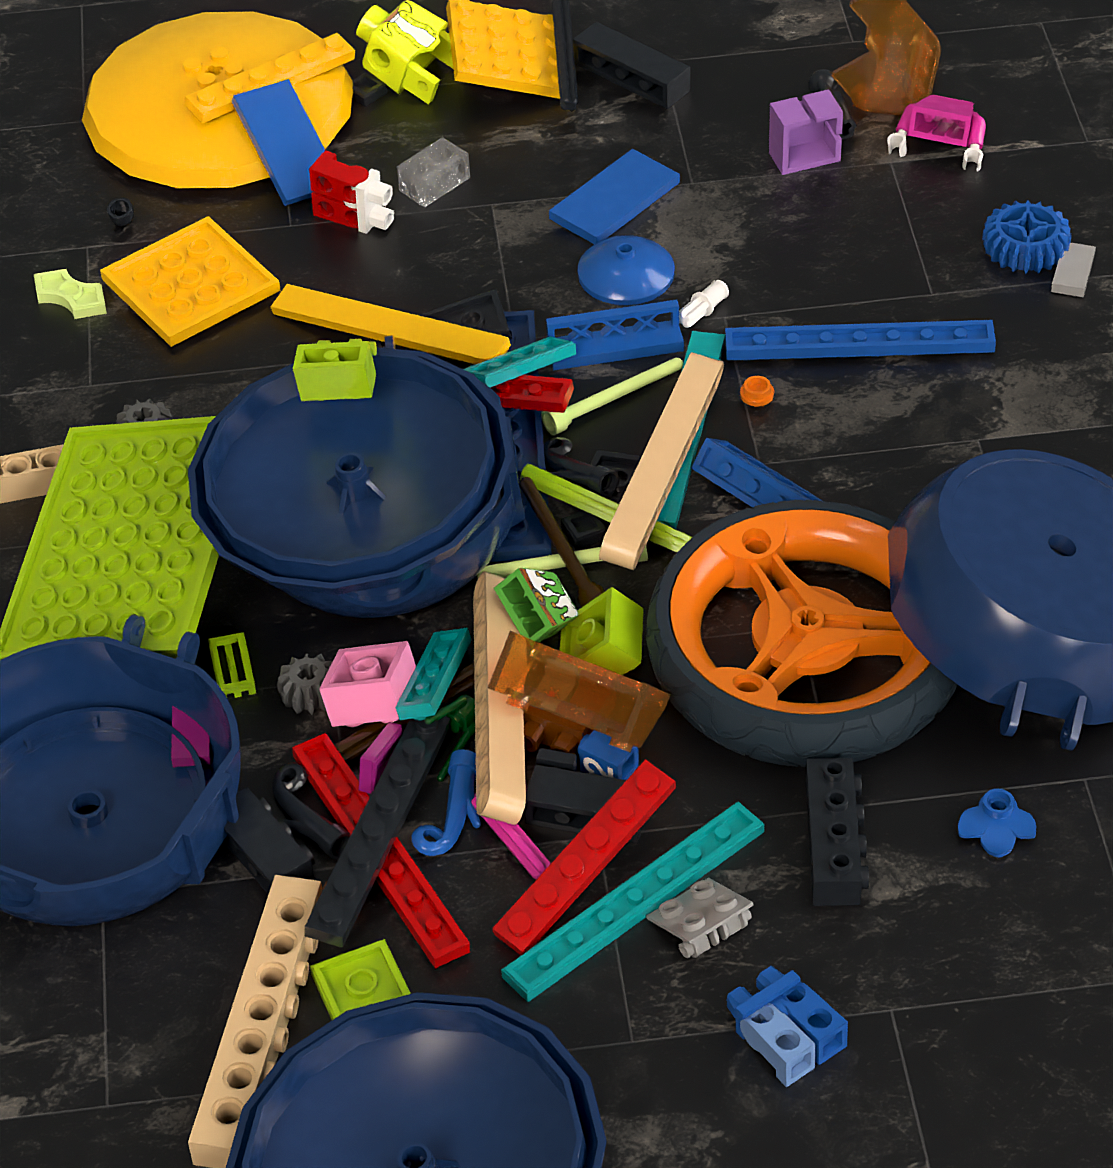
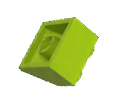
[559,587,643,680]

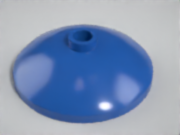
[578,235,675,305]

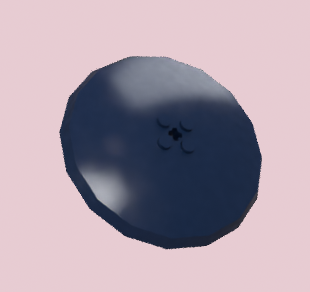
[188,347,513,595]
[226,992,607,1168]

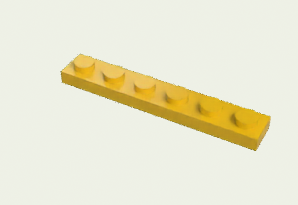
[185,33,355,123]

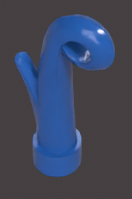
[412,749,481,856]

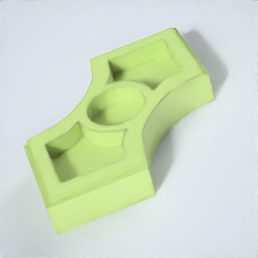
[34,269,107,319]

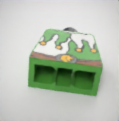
[494,568,578,647]

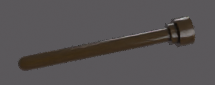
[519,477,605,608]

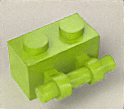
[293,338,377,401]

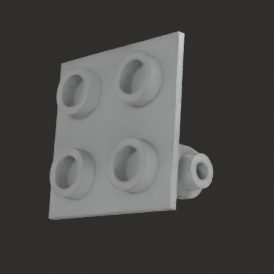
[646,878,754,958]

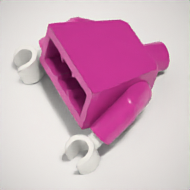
[887,95,986,172]

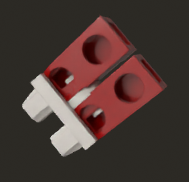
[309,150,394,234]

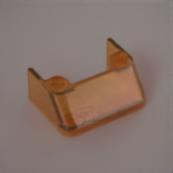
[831,0,941,116]
[488,631,670,752]

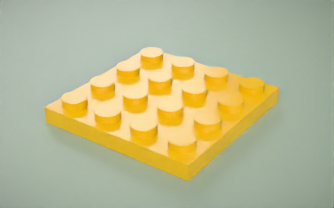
[446,0,560,99]
[100,216,281,347]

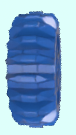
[982,200,1072,274]

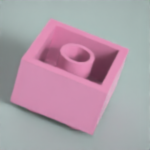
[319,641,416,727]

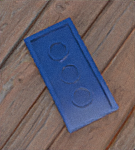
[231,79,325,206]
[549,149,680,244]

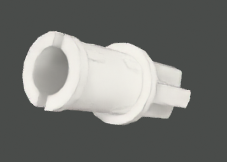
[679,280,729,328]

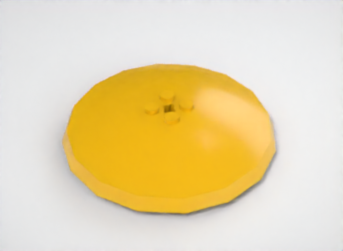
[82,11,353,188]

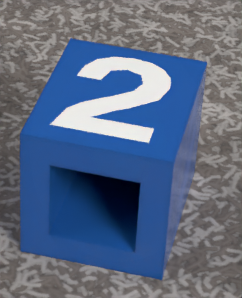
[577,723,639,780]

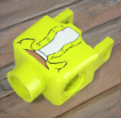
[356,0,453,105]

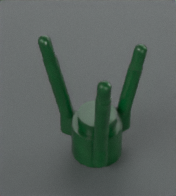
[424,694,475,782]

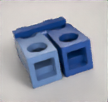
[727,966,848,1087]

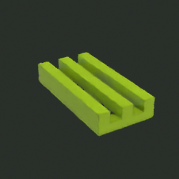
[208,632,256,698]

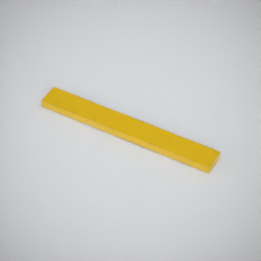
[270,284,511,364]

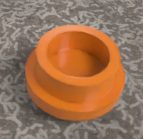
[740,376,774,407]

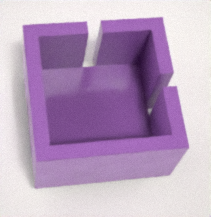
[769,89,843,175]

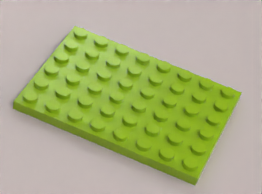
[0,416,219,660]

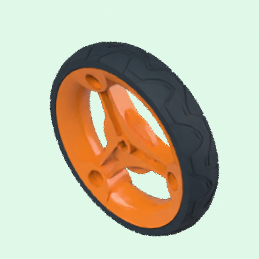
[646,500,958,767]

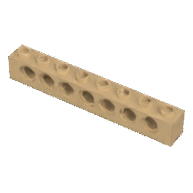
[188,875,322,1168]

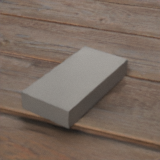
[1051,243,1096,297]

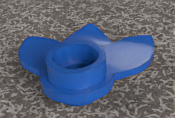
[958,789,1036,858]

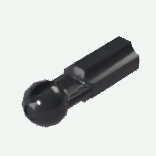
[808,69,857,140]

